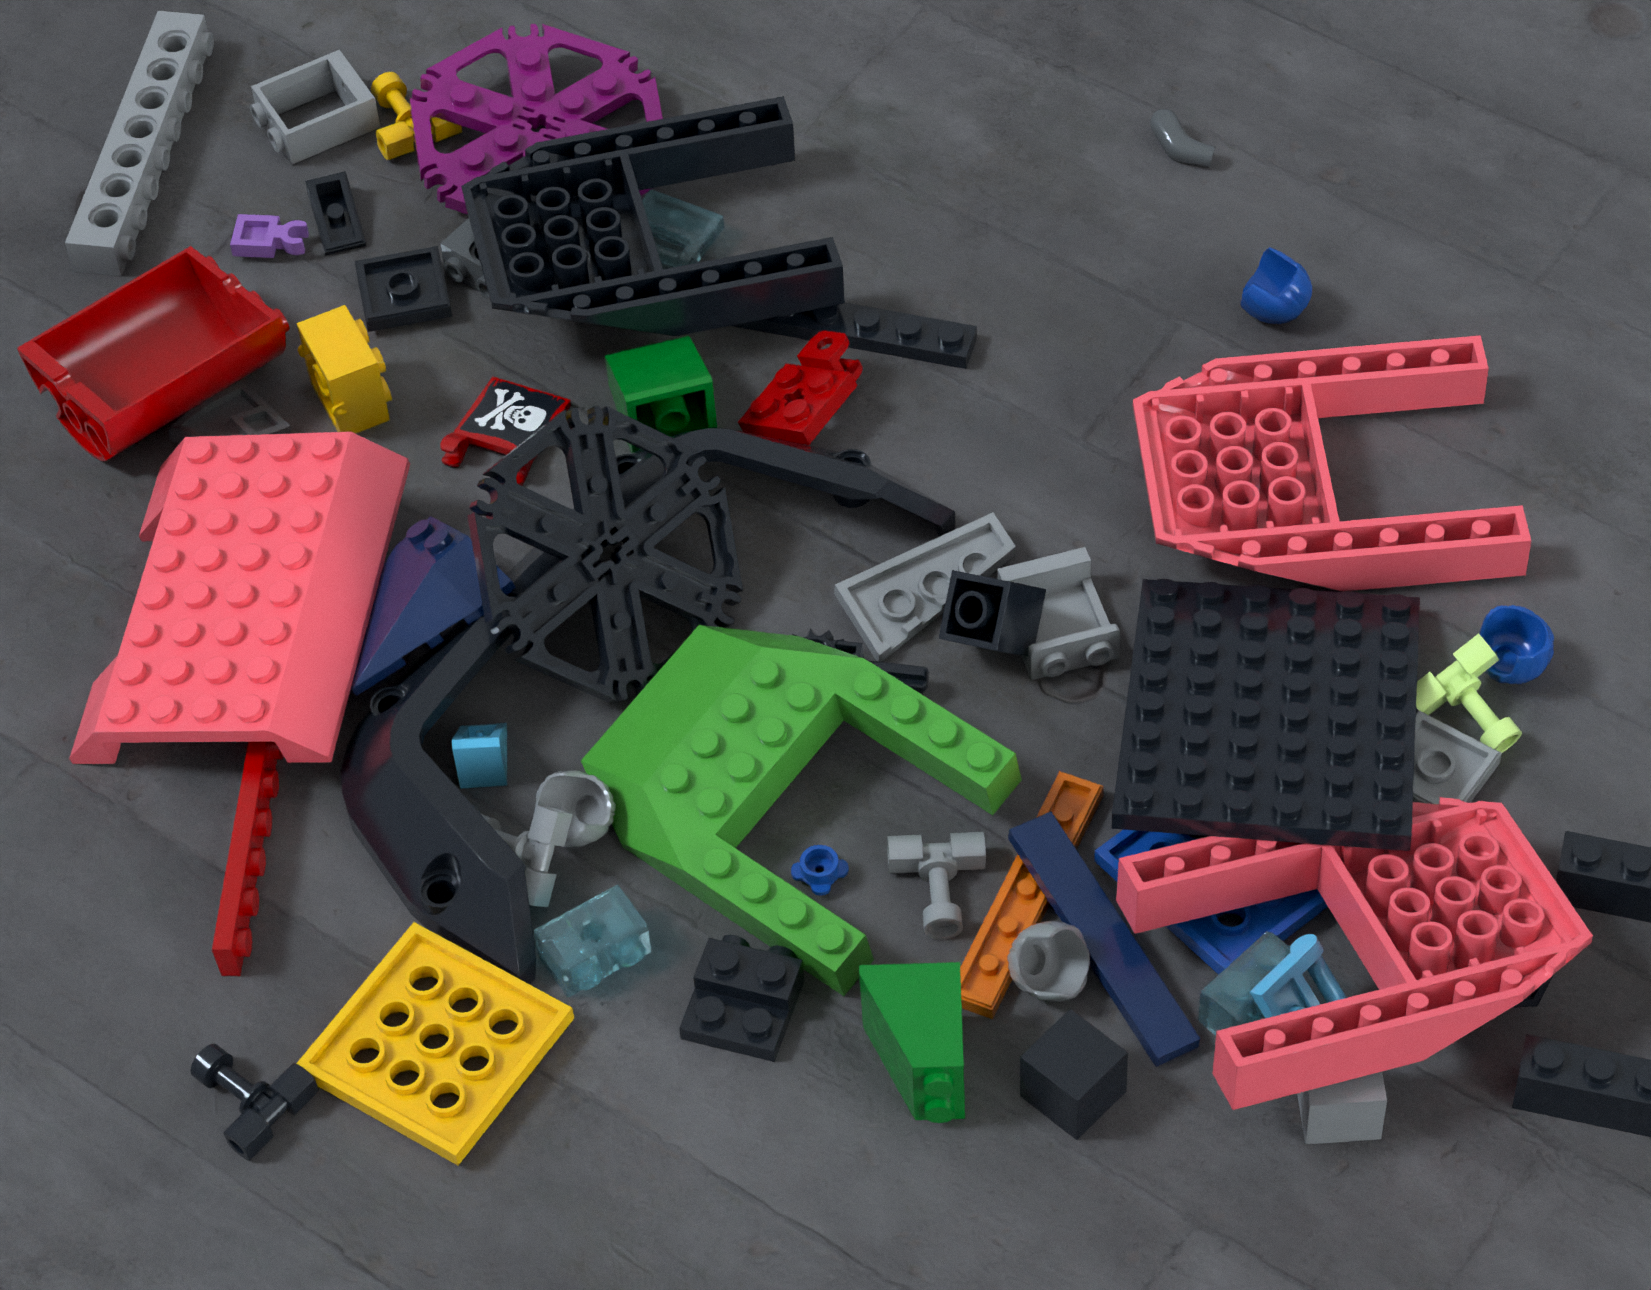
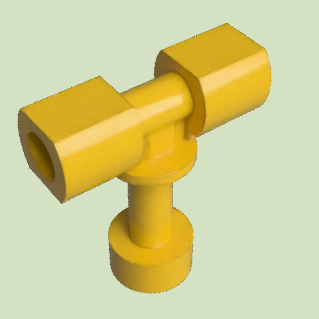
[371,72,462,160]

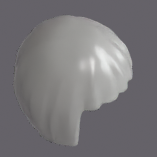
[535,770,616,847]
[1007,921,1090,1002]

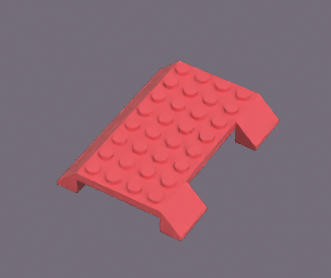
[69,432,410,764]

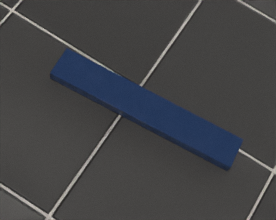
[1008,812,1200,1067]

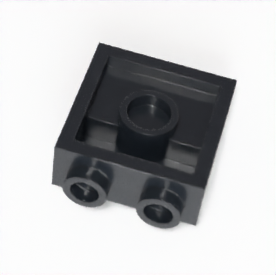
[679,934,804,1062]

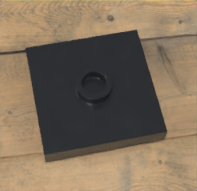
[354,246,452,332]

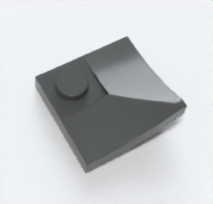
[169,381,291,444]

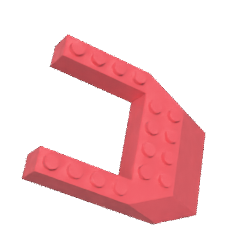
[1133,335,1531,592]
[1116,797,1593,1110]

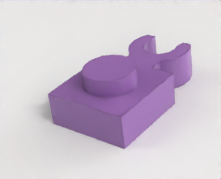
[230,214,309,258]

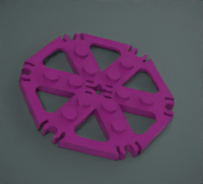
[410,24,663,215]

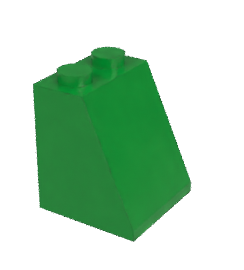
[605,336,717,454]
[859,962,965,1123]

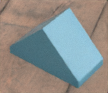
[452,723,507,789]

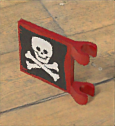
[440,377,571,486]

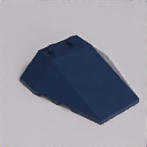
[350,516,516,696]

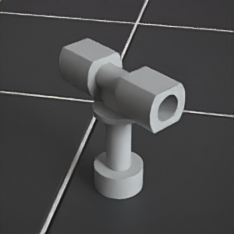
[480,805,573,907]
[887,832,986,940]

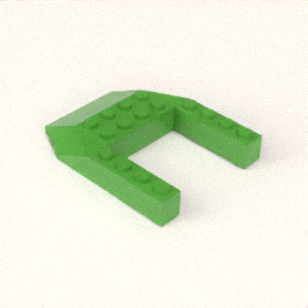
[581,625,1022,996]

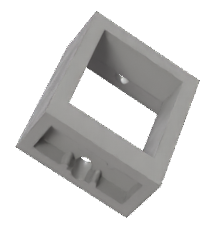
[250,49,380,165]

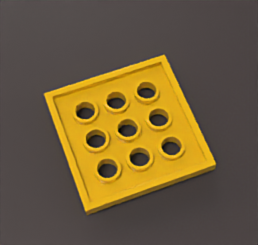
[296,922,574,1166]

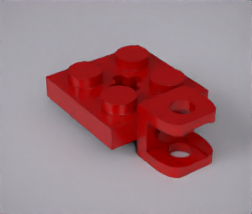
[738,331,863,445]

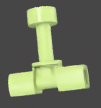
[1416,633,1522,753]

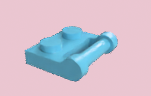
[1250,934,1348,1018]

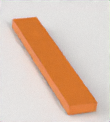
[960,771,1104,1019]

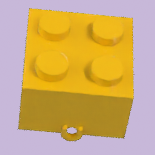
[296,305,392,434]

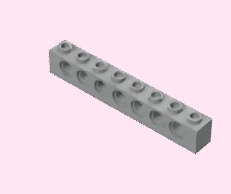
[65,11,214,277]

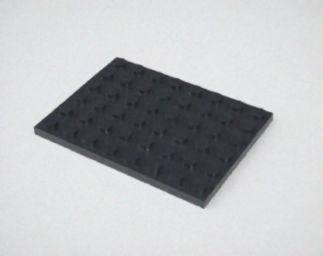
[1111,579,1420,851]

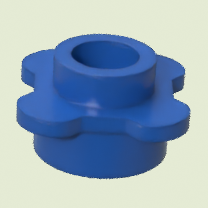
[791,845,849,896]

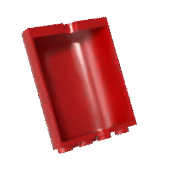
[17,246,290,461]

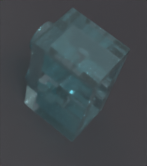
[533,884,652,998]

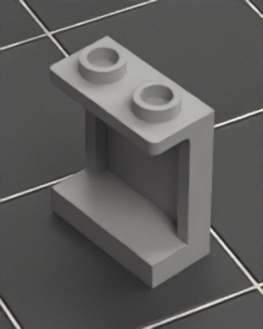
[998,547,1120,680]

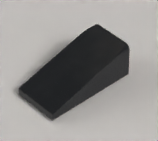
[305,171,366,256]

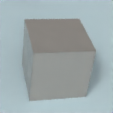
[1297,1072,1387,1145]

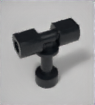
[190,1044,319,1161]

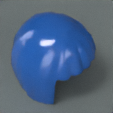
[1240,248,1312,324]
[1480,605,1554,685]

